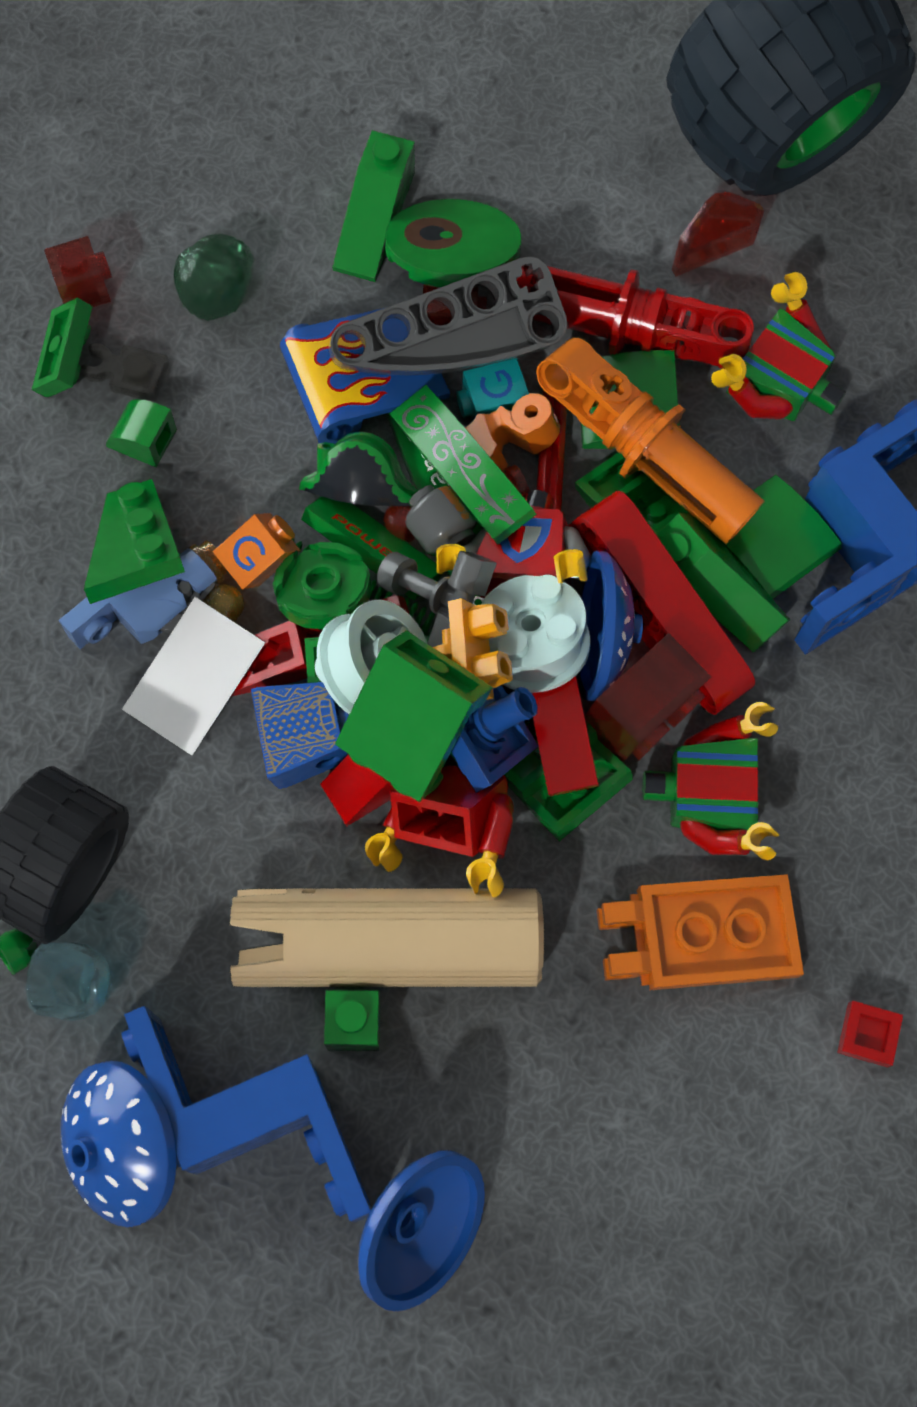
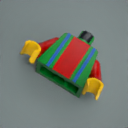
[711,272,846,421]
[642,702,779,860]

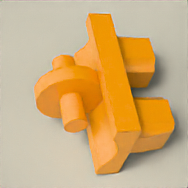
[433,598,513,700]

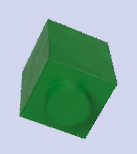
[324,990,380,1051]

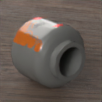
[405,485,477,556]

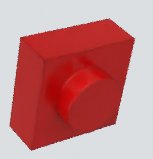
[837,1000,903,1068]

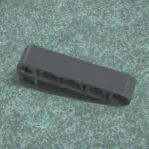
[329,256,567,375]

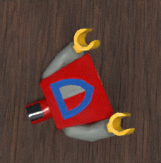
[436,490,591,598]

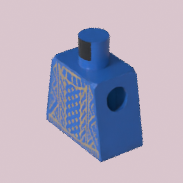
[251,682,349,789]

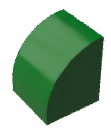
[106,399,177,467]

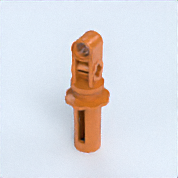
[536,338,765,545]

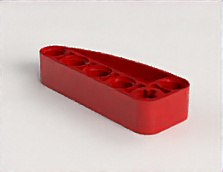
[568,490,755,715]

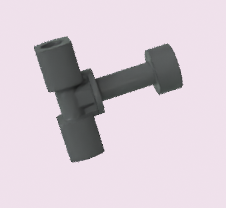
[377,551,497,647]

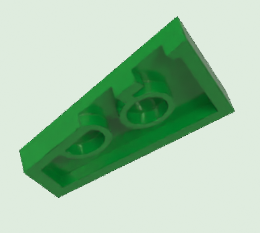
[84,479,185,604]

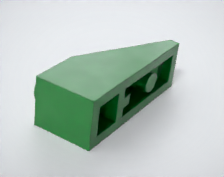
[332,130,415,282]
[657,513,790,652]

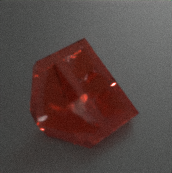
[672,192,764,276]

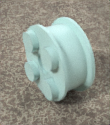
[481,575,591,693]
[315,600,427,714]

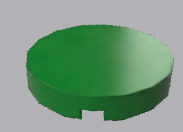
[273,542,372,629]

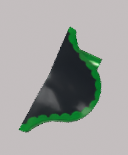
[299,432,418,507]

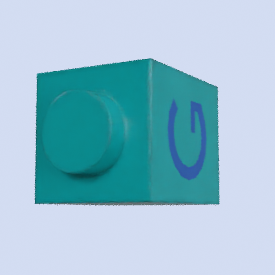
[456,358,529,422]

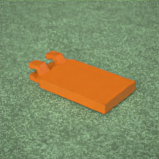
[596,874,804,990]

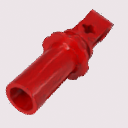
[516,259,754,369]

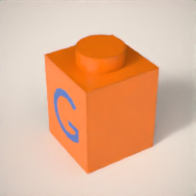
[212,513,300,590]

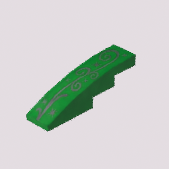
[389,385,537,545]

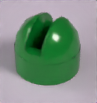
[0,929,38,975]

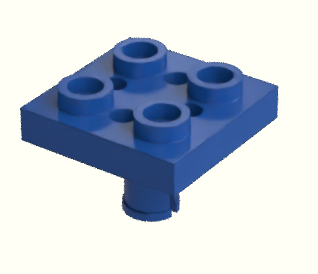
[451,685,538,793]

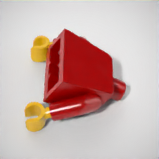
[365,766,514,897]

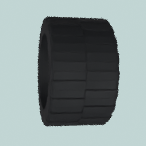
[0,766,129,944]

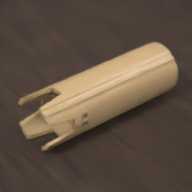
[230,888,544,987]

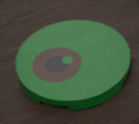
[385,199,521,288]

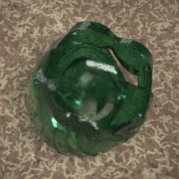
[174,233,255,321]

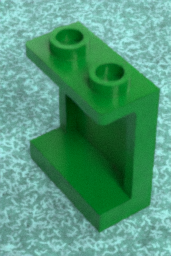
[335,630,493,802]

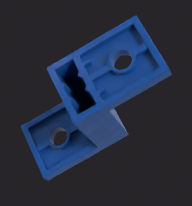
[794,400,917,655]
[121,1006,372,1223]

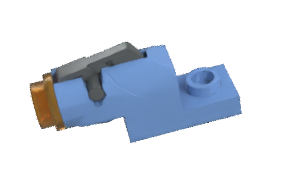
[59,540,228,649]

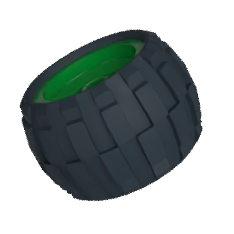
[666,0,916,197]

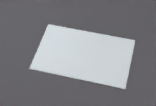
[122,597,265,755]

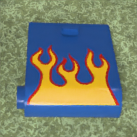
[280,307,450,444]

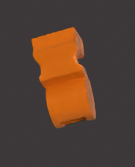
[465,394,560,473]

